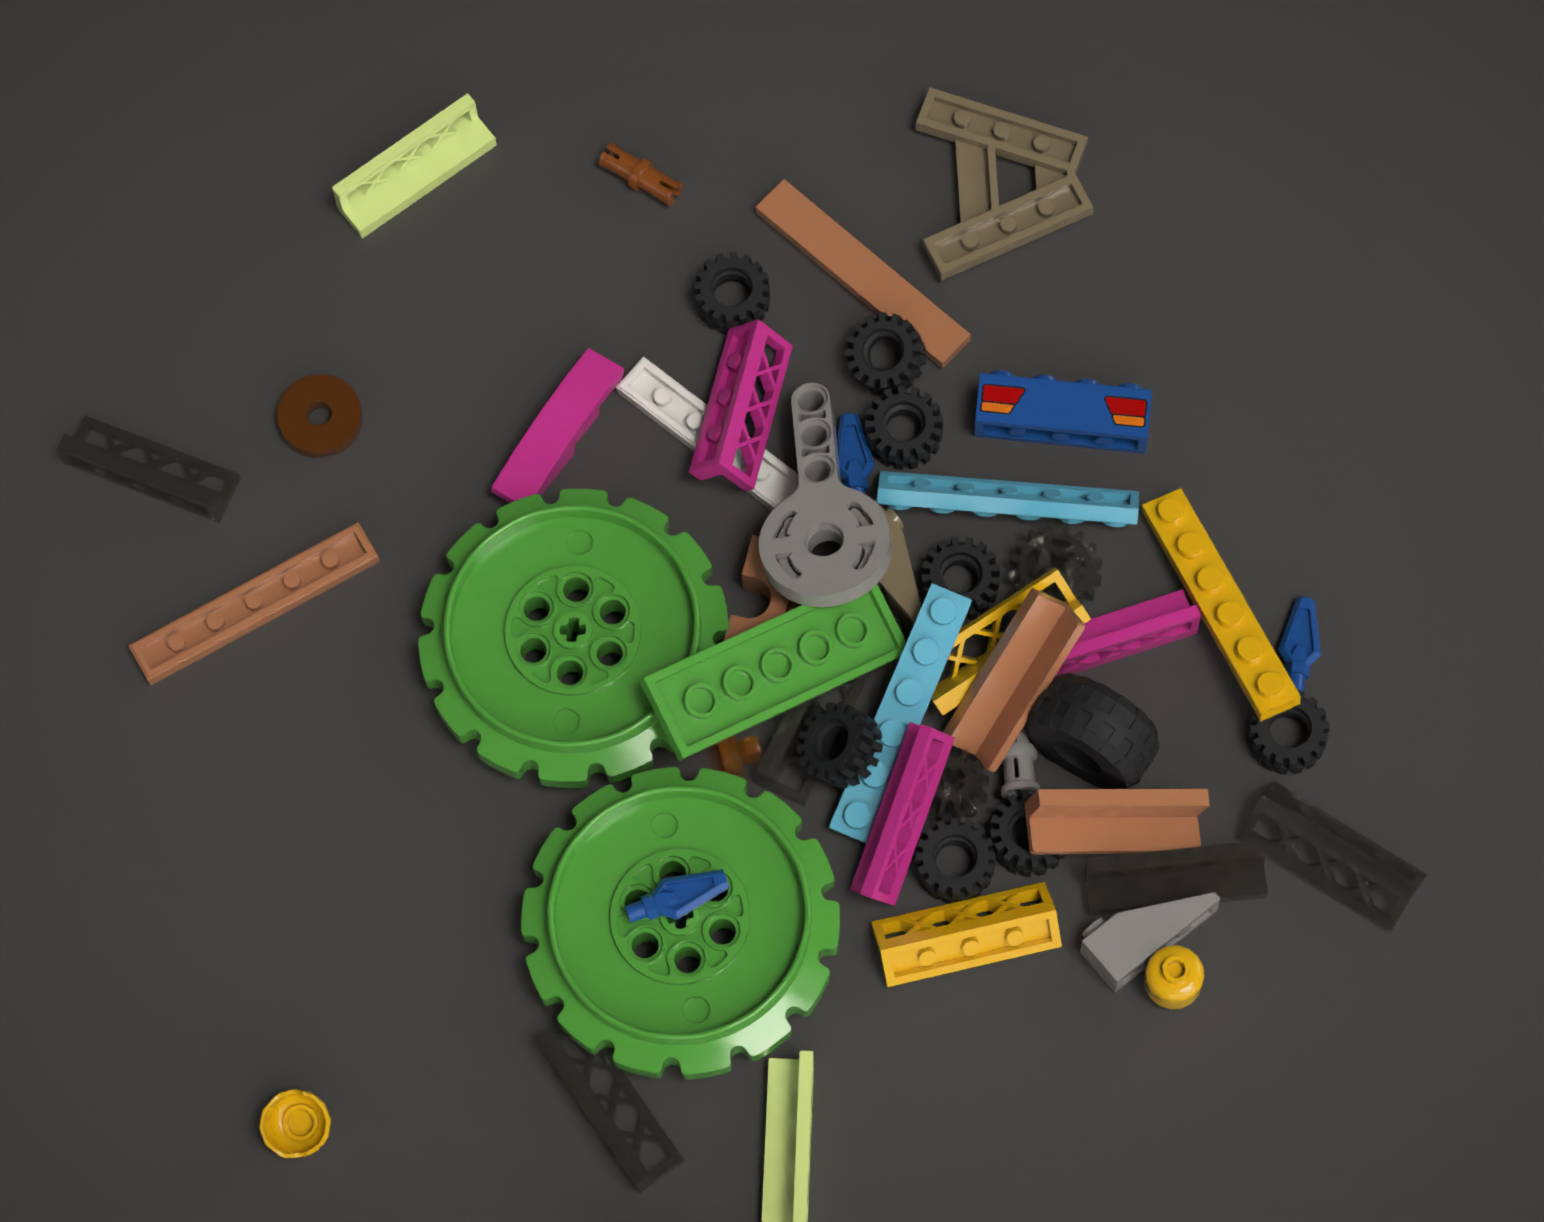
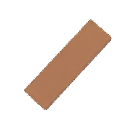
[943,588,1085,773]
[1024,789,1210,855]

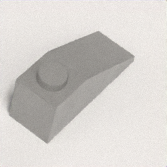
[1080,892,1220,993]

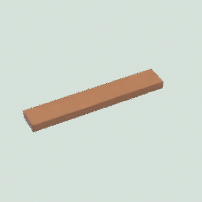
[755,179,971,369]
[128,522,380,686]

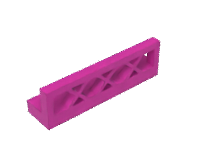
[689,319,793,492]
[1055,589,1201,677]
[850,722,955,906]

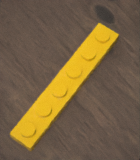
[1142,488,1301,722]

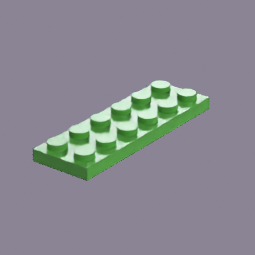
[639,584,907,761]

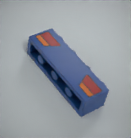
[974,370,1152,454]

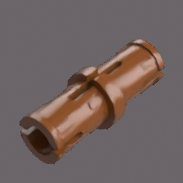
[599,142,683,207]

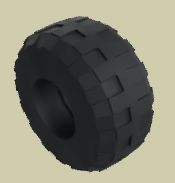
[1026,673,1160,789]

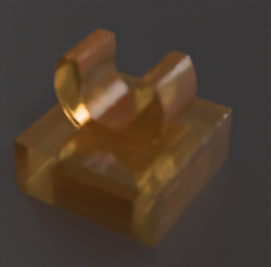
[716,736,762,779]

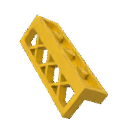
[931,567,1091,716]
[871,882,1062,987]

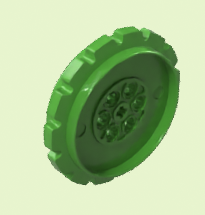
[418,489,729,788]
[521,767,840,1080]

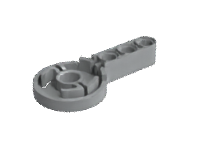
[759,383,892,607]

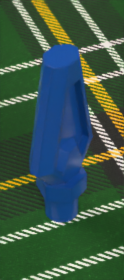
[837,413,875,494]
[1278,597,1321,692]
[625,869,730,923]

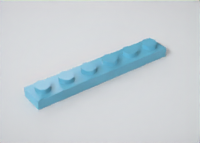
[877,471,1139,527]
[829,583,972,844]

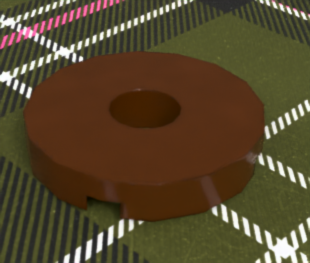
[277,374,363,458]

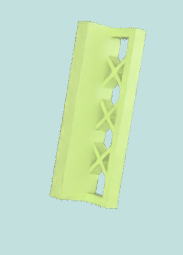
[332,93,497,239]
[762,1051,814,1222]

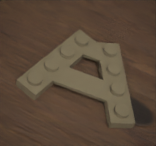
[916,87,1094,281]

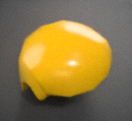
[259,1089,332,1159]

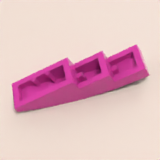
[491,348,624,503]

